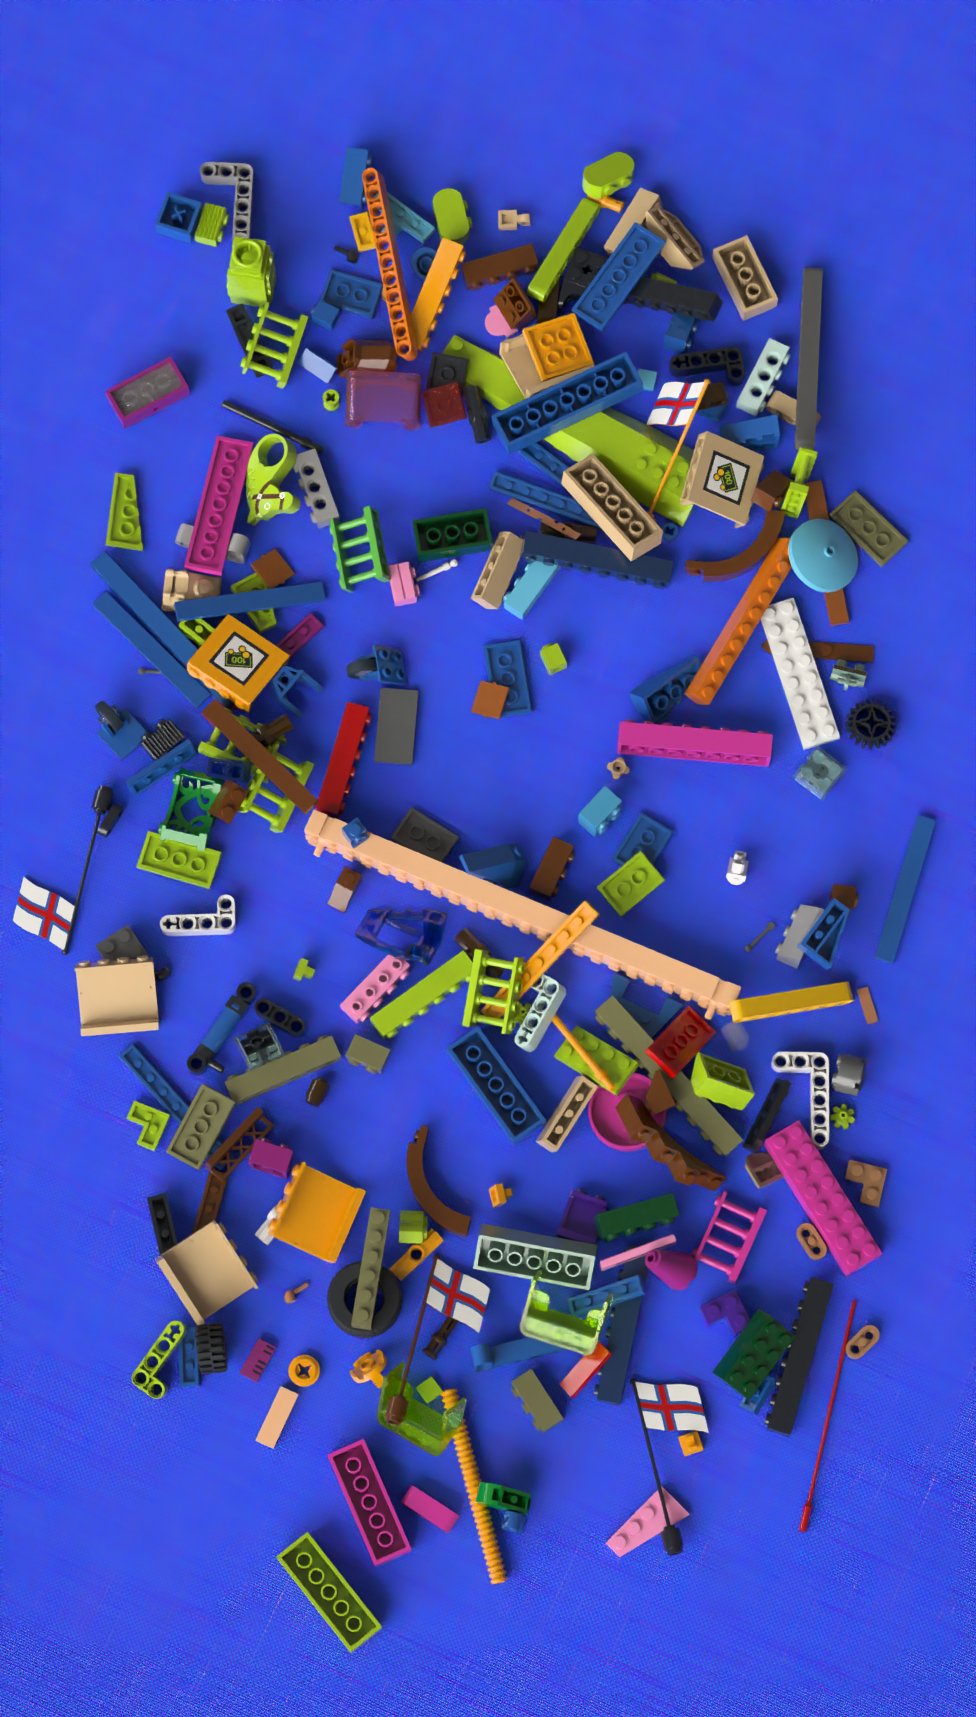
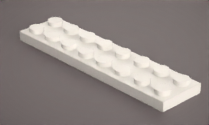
[760,598,840,750]

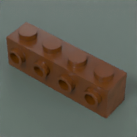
[461,243,538,291]

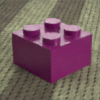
[248,1138,295,1179]

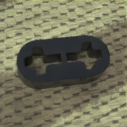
[97,803,125,838]

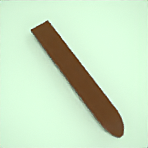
[761,640,874,663]

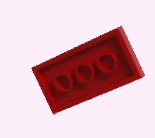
[645,1006,717,1079]

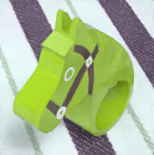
[246,434,301,526]

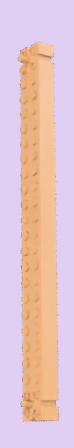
[304,809,741,1020]

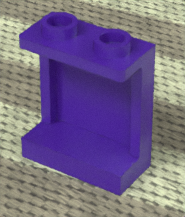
[556,1189,608,1245]

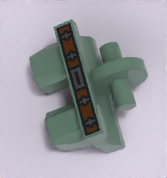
[830,659,867,691]

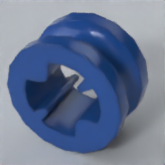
[662,523,678,542]

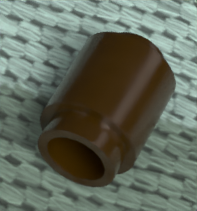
[305,1077,330,1107]

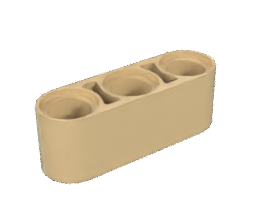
[765,391,821,426]

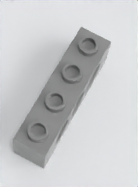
[293,449,340,529]

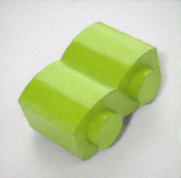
[399,1210,428,1244]

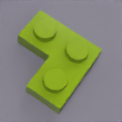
[127,1101,170,1151]

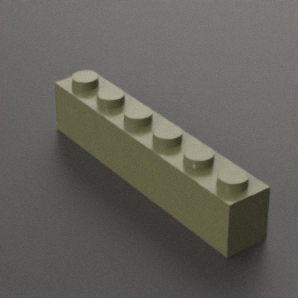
[225,1035,342,1106]
[351,1207,391,1330]

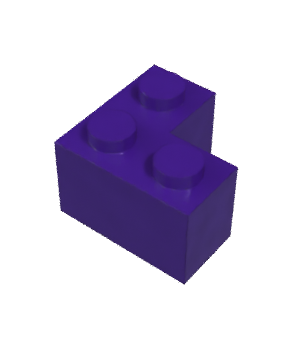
[699,1290,750,1337]

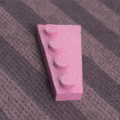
[606,1486,690,1557]

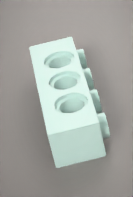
[736,338,791,416]

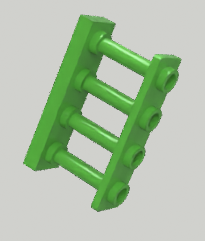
[329,506,391,593]

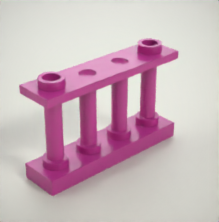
[691,1191,767,1284]

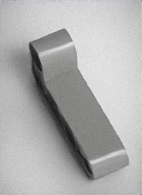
[175,524,250,564]

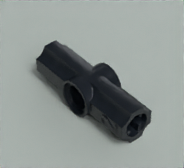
[463,385,491,444]

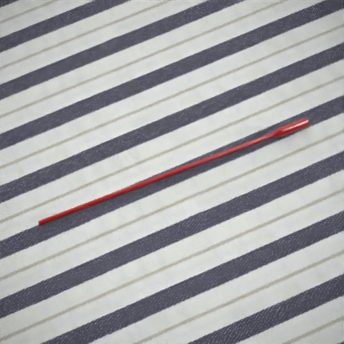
[799,1300,856,1532]

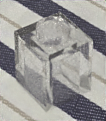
[720,1021,750,1051]

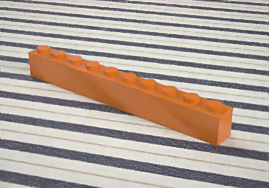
[684,538,792,705]

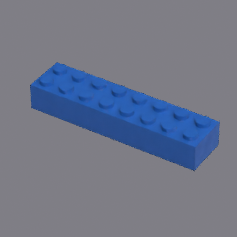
[491,351,643,455]

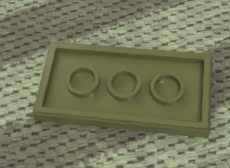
[829,490,909,568]
[166,1083,237,1171]

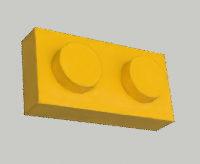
[349,212,376,252]

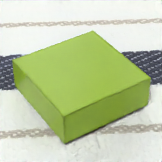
[416,1376,443,1404]

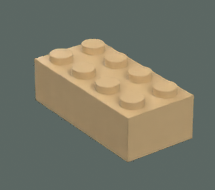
[712,235,778,321]

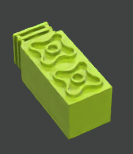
[226,236,276,307]

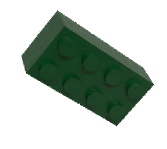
[412,508,493,563]
[593,1193,679,1243]
[712,1309,796,1400]

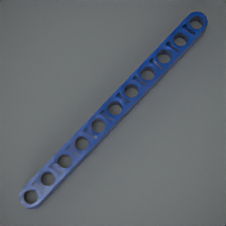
[89,552,233,708]

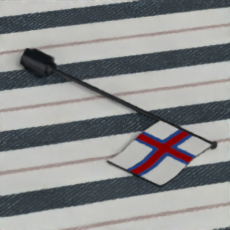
[13,786,114,955]
[630,1378,709,1556]

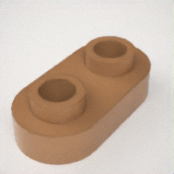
[796,1223,827,1260]
[845,1325,880,1359]

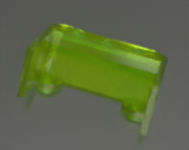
[520,1270,614,1355]
[377,1362,466,1456]

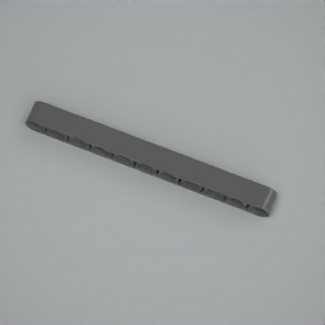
[794,267,823,450]

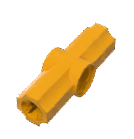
[389,1229,444,1281]

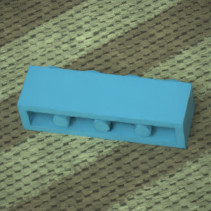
[503,561,561,620]

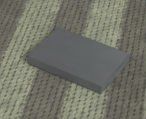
[390,807,459,863]

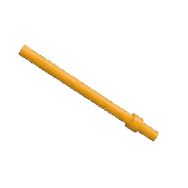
[544,1007,616,1092]

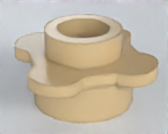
[607,757,629,779]

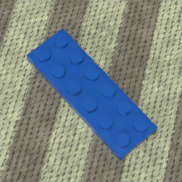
[572,222,666,332]

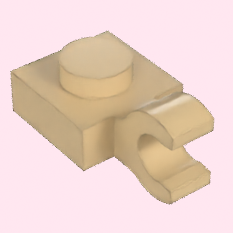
[498,210,530,231]

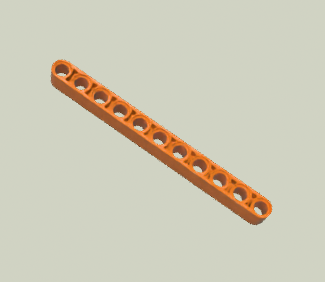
[362,168,418,361]

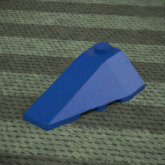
[629,656,701,725]
[459,843,526,888]

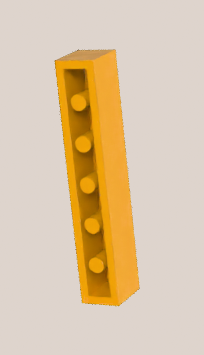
[402,238,466,351]

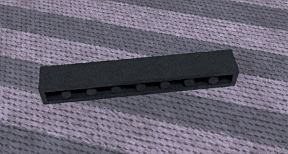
[764,1277,834,1437]

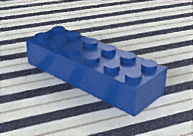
[446,1027,546,1146]

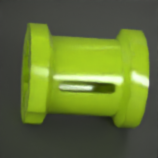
[322,389,339,411]

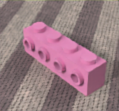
[340,950,410,1024]

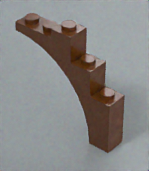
[615,1094,727,1191]

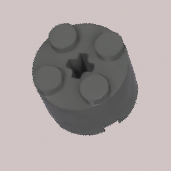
[832,1053,867,1096]

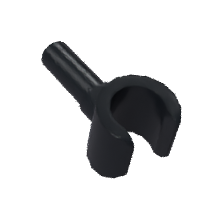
[334,246,358,264]

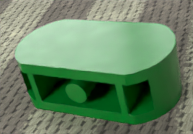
[476,1482,532,1515]

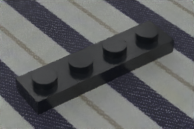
[742,1079,791,1152]

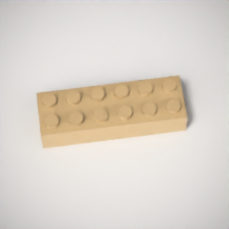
[561,454,663,561]

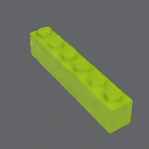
[370,950,473,1039]

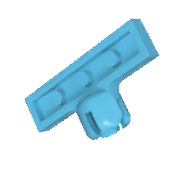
[366,192,435,244]

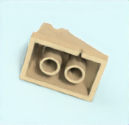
[161,569,222,612]

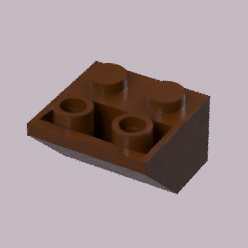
[493,277,537,330]

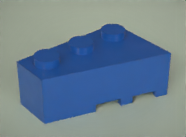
[339,147,372,207]
[663,313,699,354]
[719,414,780,451]
[796,898,850,970]

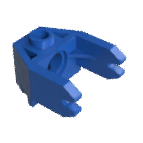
[270,666,323,719]

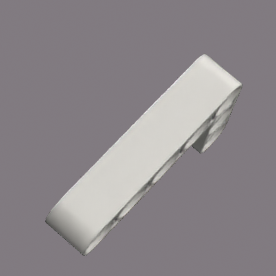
[771,1052,829,1150]

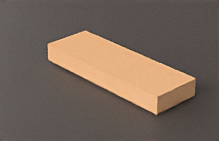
[255,1386,299,1449]

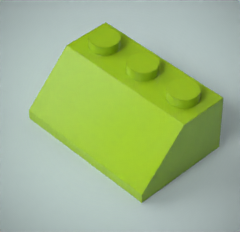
[690,1052,755,1111]

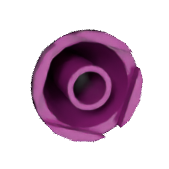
[645,1249,697,1291]

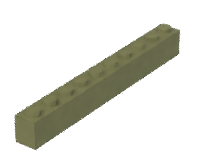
[595,995,743,1157]

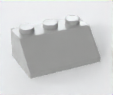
[775,904,823,969]

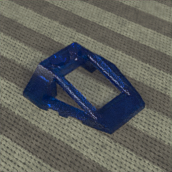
[355,909,448,966]

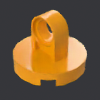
[350,1350,387,1389]

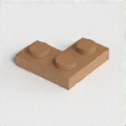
[844,1160,887,1208]

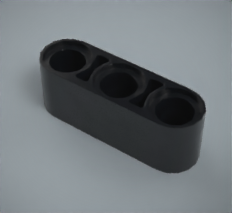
[254,998,306,1038]

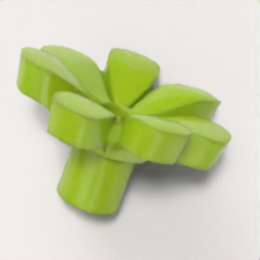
[514,1003,531,1026]
[829,1104,855,1130]

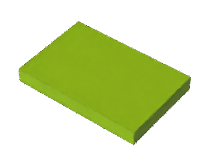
[596,851,666,917]

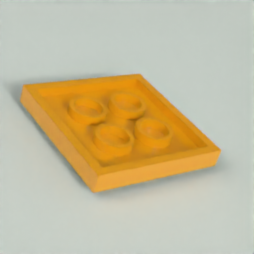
[522,313,594,382]

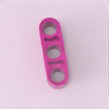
[401,1485,460,1533]

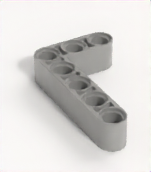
[200,162,254,241]

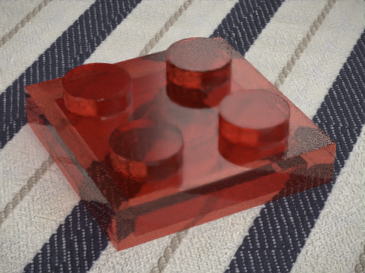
[421,382,467,428]

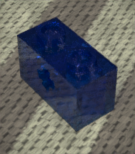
[206,756,252,783]

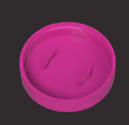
[588,1073,667,1152]

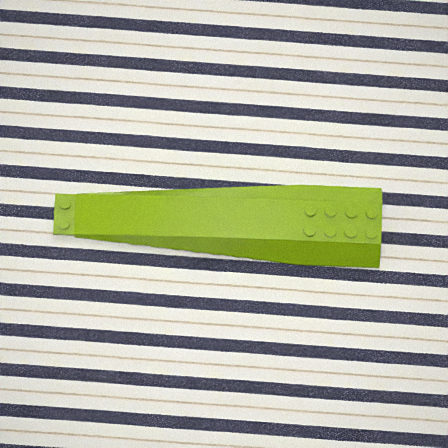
[442,334,695,527]

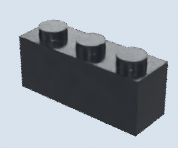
[147,1193,178,1256]

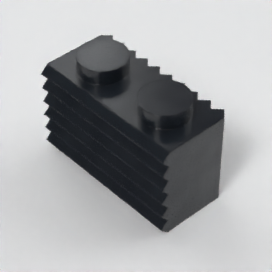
[139,718,185,761]

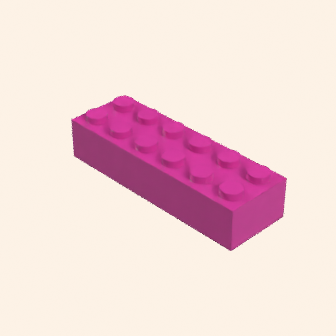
[327,1439,412,1567]

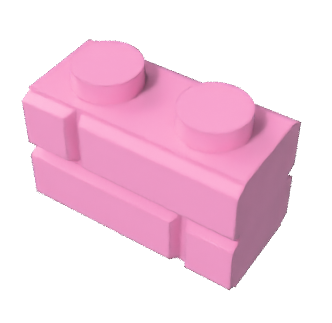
[388,562,420,607]

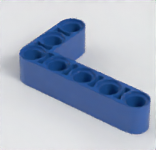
[470,1329,569,1372]

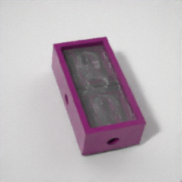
[105,356,190,429]

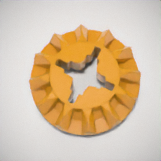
[288,1355,320,1387]

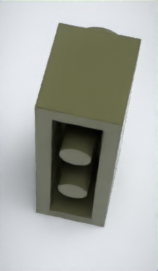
[510,1369,564,1434]

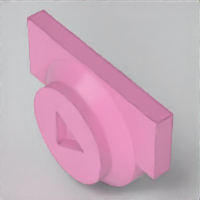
[485,305,518,338]

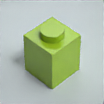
[540,643,567,676]

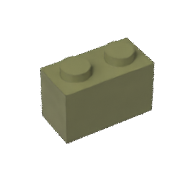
[345,1034,391,1075]

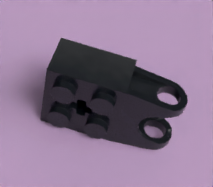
[557,247,609,311]

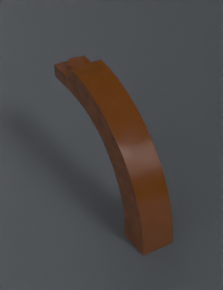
[685,510,785,582]
[406,1125,471,1238]

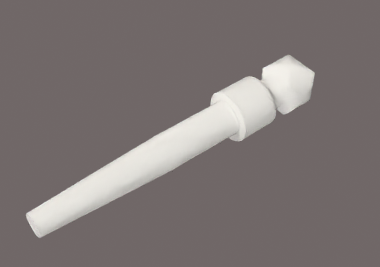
[416,559,458,582]

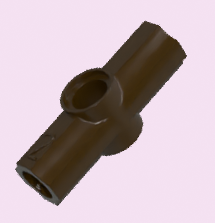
[540,522,597,544]
[242,714,294,757]
[454,928,505,979]

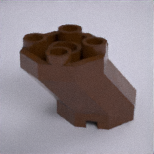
[336,338,397,381]

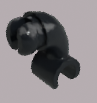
[154,967,171,981]

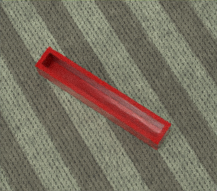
[316,702,372,819]

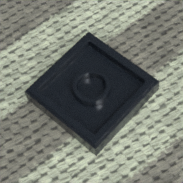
[426,352,470,396]

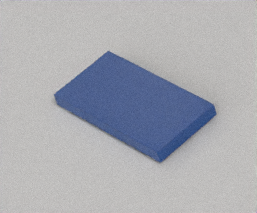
[483,640,532,718]

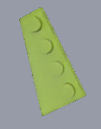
[105,472,143,551]

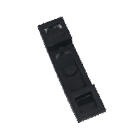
[226,303,273,378]

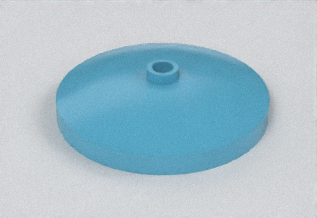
[788,519,858,593]

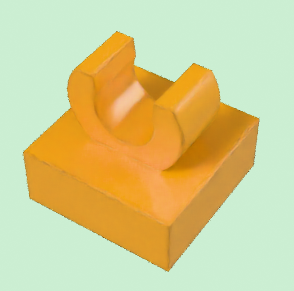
[489,1183,513,1208]
[678,1431,704,1457]

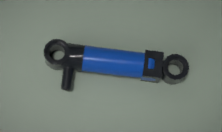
[187,982,256,1076]

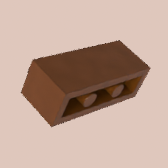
[529,837,576,901]

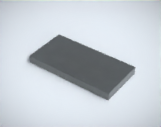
[374,688,418,765]

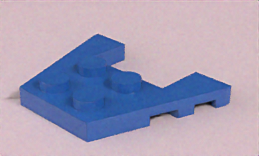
[606,973,683,1038]

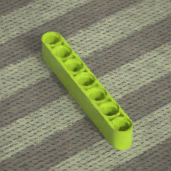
[526,198,601,303]

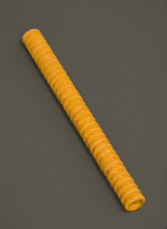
[440,1388,508,1584]

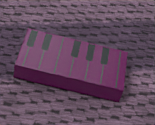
[239,1338,276,1383]

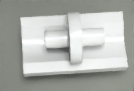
[726,851,749,885]

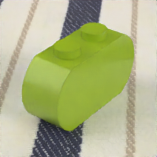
[582,152,634,199]
[432,188,472,245]

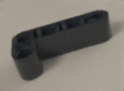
[669,347,745,386]

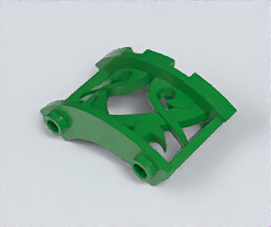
[158,767,225,851]

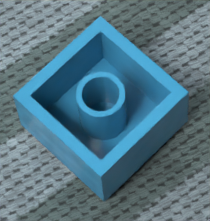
[578,786,622,837]

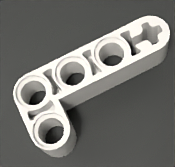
[160,895,236,936]

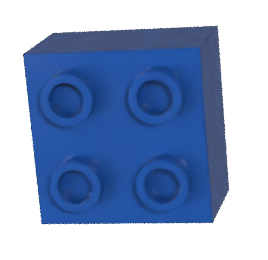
[155,192,203,244]

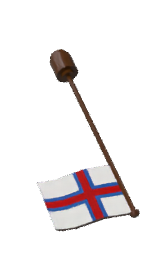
[385,1255,490,1426]

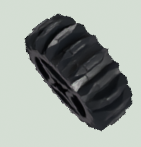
[845,699,897,750]

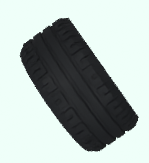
[327,1261,402,1338]

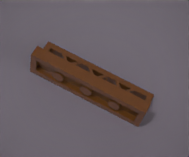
[205,1107,274,1183]

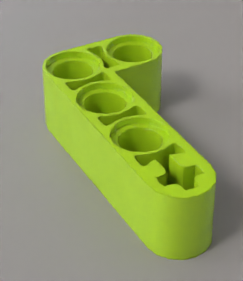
[132,1321,187,1399]

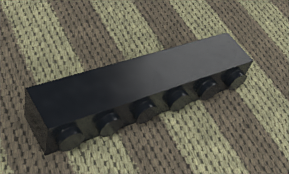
[623,277,723,322]

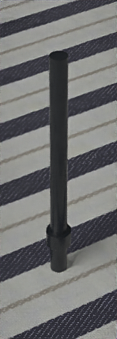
[221,400,324,454]

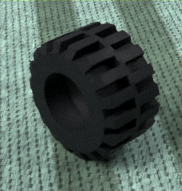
[195,1322,228,1375]

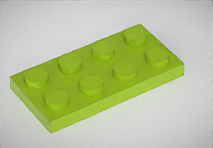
[136,831,222,889]
[554,1025,639,1096]

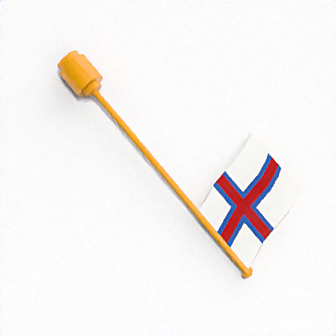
[646,379,711,522]

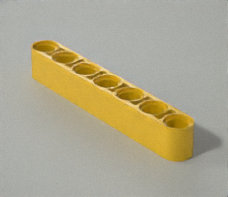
[729,982,854,1023]

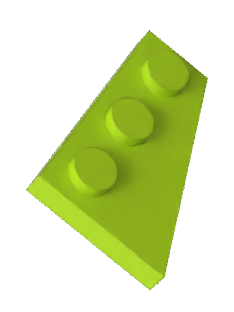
[230,572,277,634]

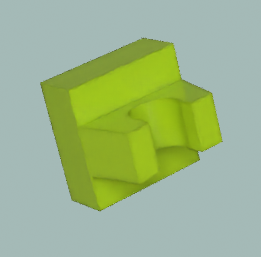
[292,958,315,981]

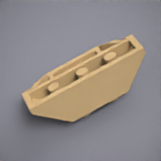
[645,205,705,270]

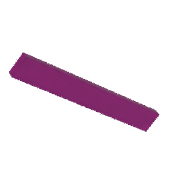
[202,613,324,729]

